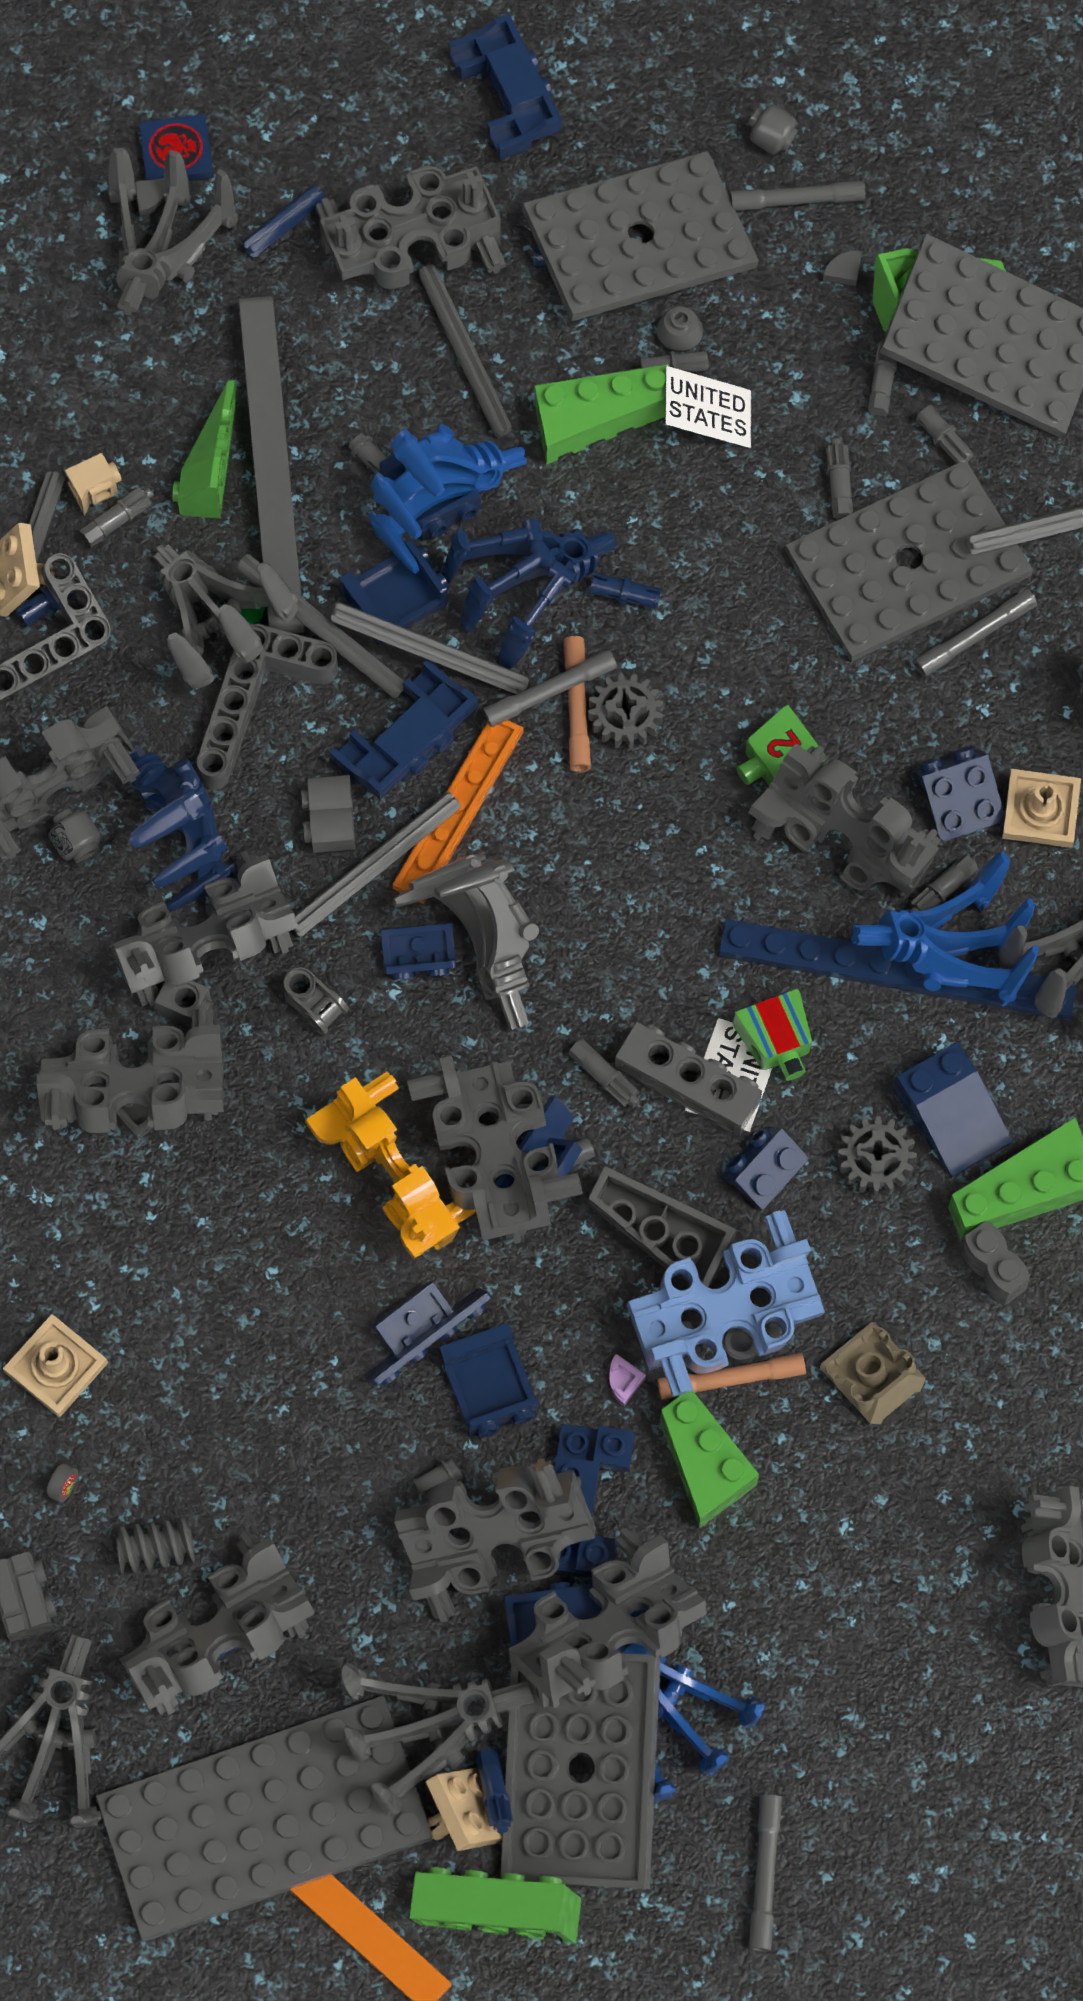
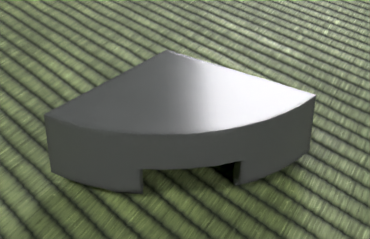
[135,178,165,217]
[823,251,862,286]

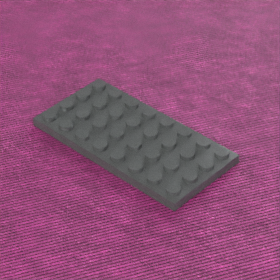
[96,1695,433,1942]

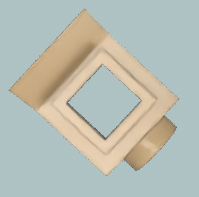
[65,453,122,516]

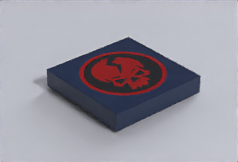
[139,114,214,181]

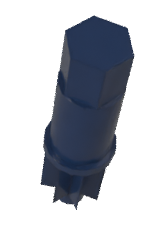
[476,1748,513,1834]

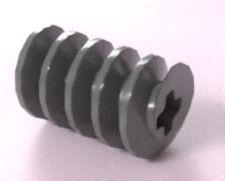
[116,1517,196,1574]

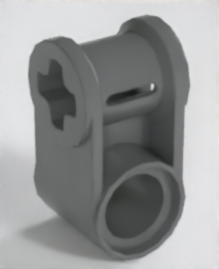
[284,967,349,1036]

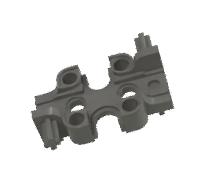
[315,166,506,289]
[0,706,141,861]
[748,744,941,896]
[111,851,298,1007]
[36,1005,224,1133]
[407,1056,583,1243]
[394,1458,596,1622]
[1021,1486,1083,1687]
[509,1528,707,1709]
[119,1532,315,1715]

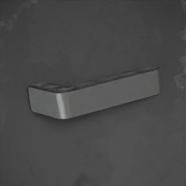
[0,553,111,702]
[197,624,338,790]

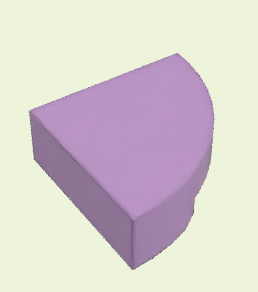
[609,1354,646,1406]

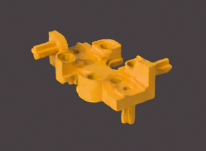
[305,1071,476,1260]

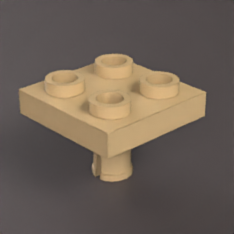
[0,523,54,617]
[1002,769,1081,848]
[3,1314,108,1418]
[426,1768,503,1851]

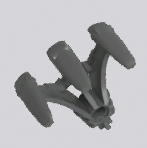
[108,148,238,315]
[154,544,299,689]
[392,853,539,1030]
[997,920,1083,1018]
[0,1633,102,1828]
[341,1663,534,1816]

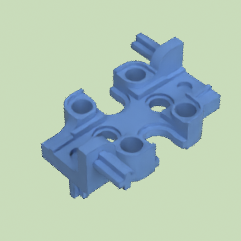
[627,1210,825,1397]

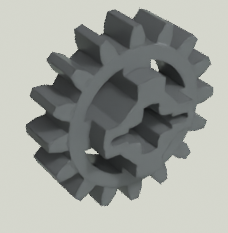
[588,673,664,749]
[837,1116,917,1196]

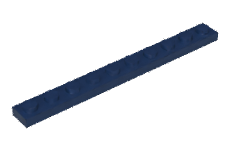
[719,919,1077,1021]

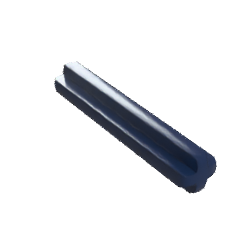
[242,185,325,257]

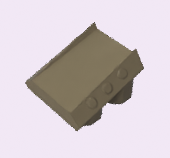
[820,1322,926,1424]

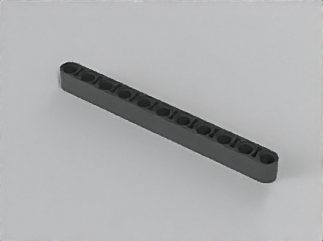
[239,295,305,634]

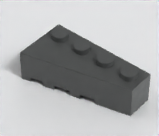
[589,1166,736,1288]

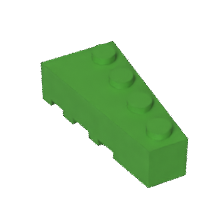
[535,364,670,464]
[948,1118,1083,1240]
[410,1867,582,1944]

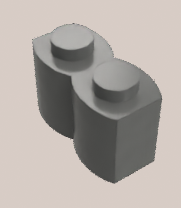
[301,775,356,853]
[961,1221,1030,1305]

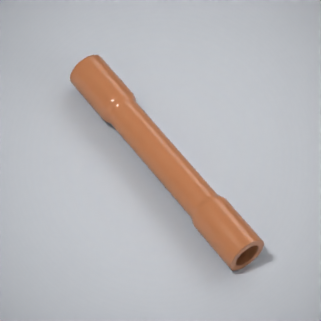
[563,636,591,772]
[657,1353,806,1400]

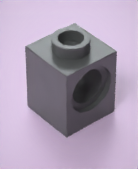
[155,981,214,1029]

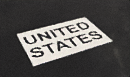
[666,366,751,448]
[685,1018,772,1132]

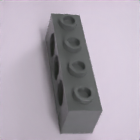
[615,1022,762,1137]

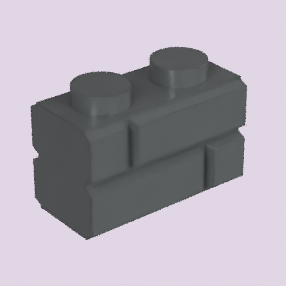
[0,1552,58,1642]

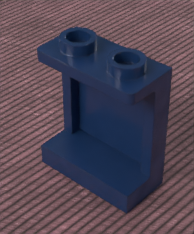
[380,440,481,541]
[340,538,449,645]
[439,1322,539,1438]

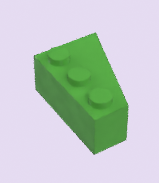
[660,1391,759,1529]

